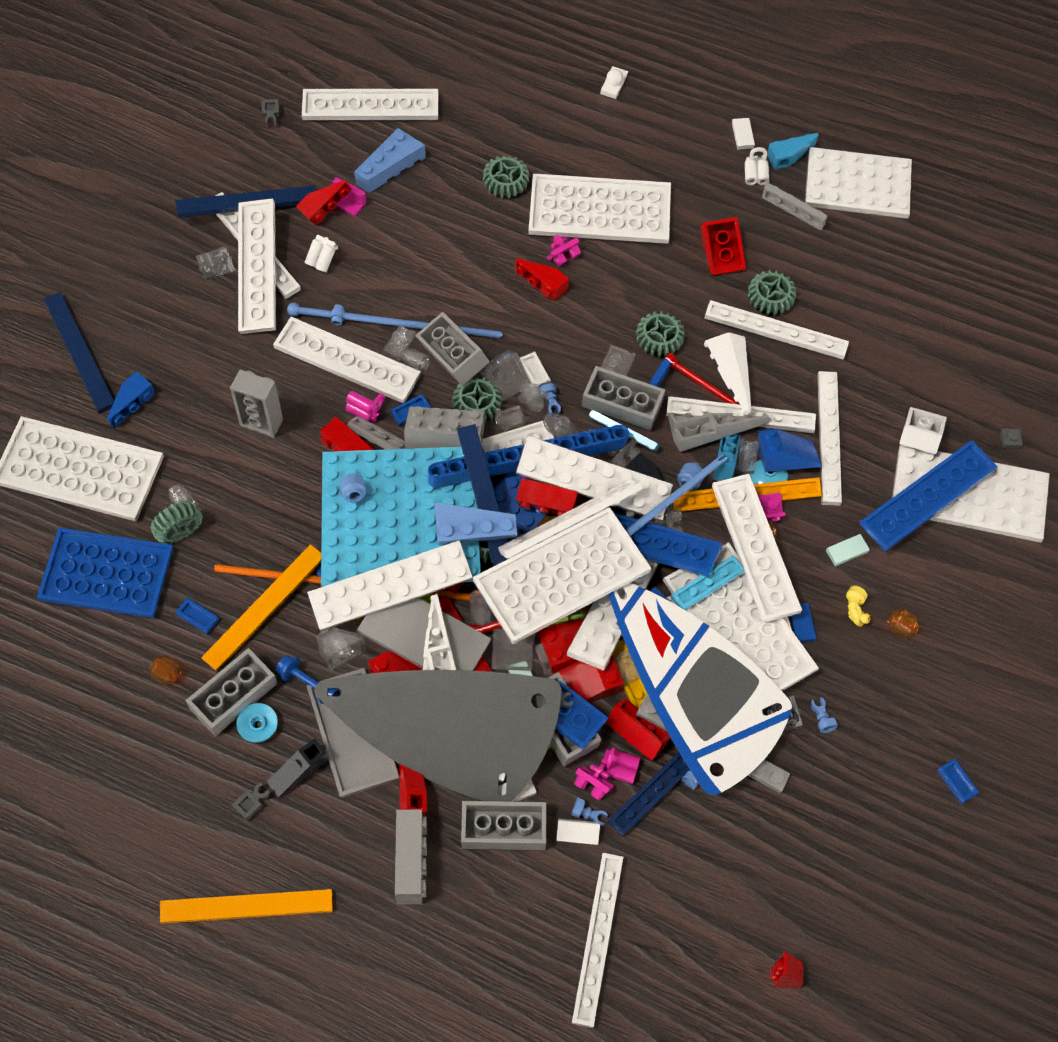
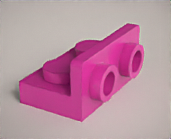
[758,493,785,521]

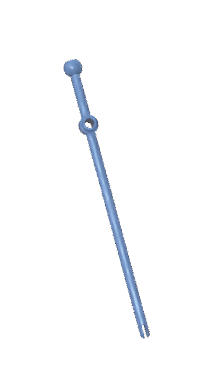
[287,303,503,339]
[625,454,727,536]

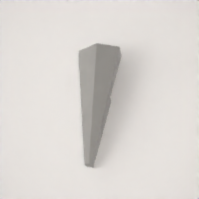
[668,413,769,452]

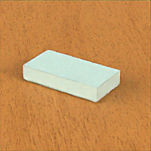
[826,534,870,567]

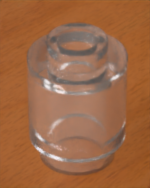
[402,348,430,372]
[168,484,196,504]

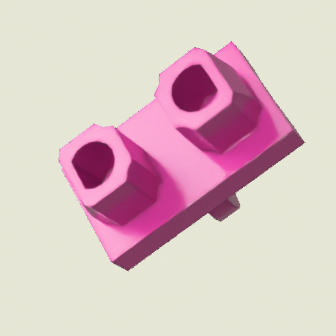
[547,235,581,267]
[574,763,614,800]

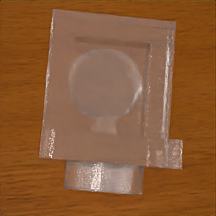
[495,405,526,431]
[615,651,640,683]

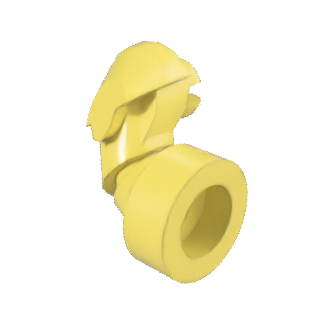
[846,586,870,627]

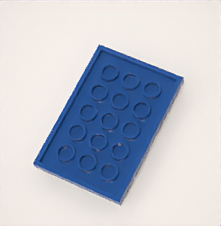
[37,528,173,619]

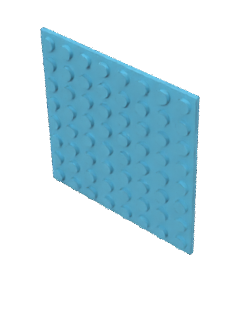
[321,447,480,587]

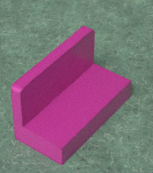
[332,177,366,217]

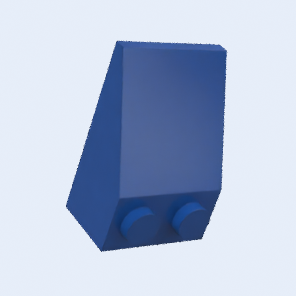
[757,429,821,472]

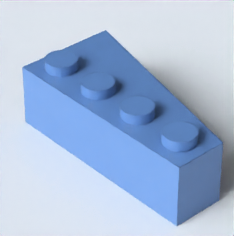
[354,128,426,193]
[434,502,517,545]

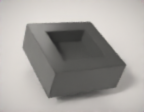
[1000,429,1023,449]

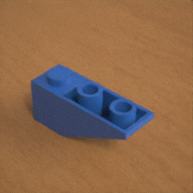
[107,371,155,429]

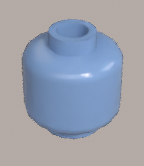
[677,463,704,491]
[340,473,366,502]

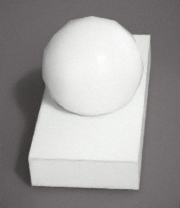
[600,66,628,99]

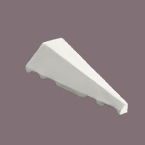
[704,332,751,415]
[423,594,456,670]

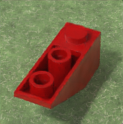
[296,180,352,226]
[515,258,569,301]
[399,764,427,816]
[770,952,803,989]

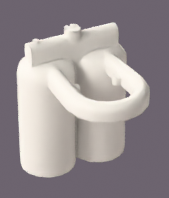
[745,147,769,185]
[305,235,338,272]

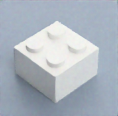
[899,407,947,454]

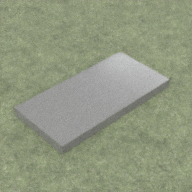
[357,598,491,671]
[306,668,400,799]

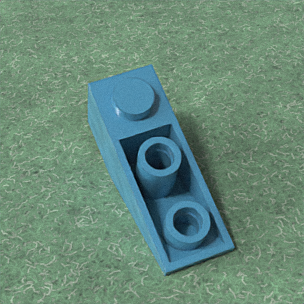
[767,133,819,170]
[712,434,741,481]

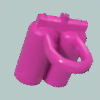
[345,391,385,422]
[601,747,641,784]

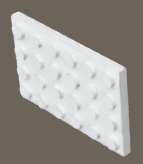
[805,147,912,218]

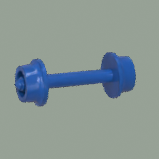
[276,655,341,704]

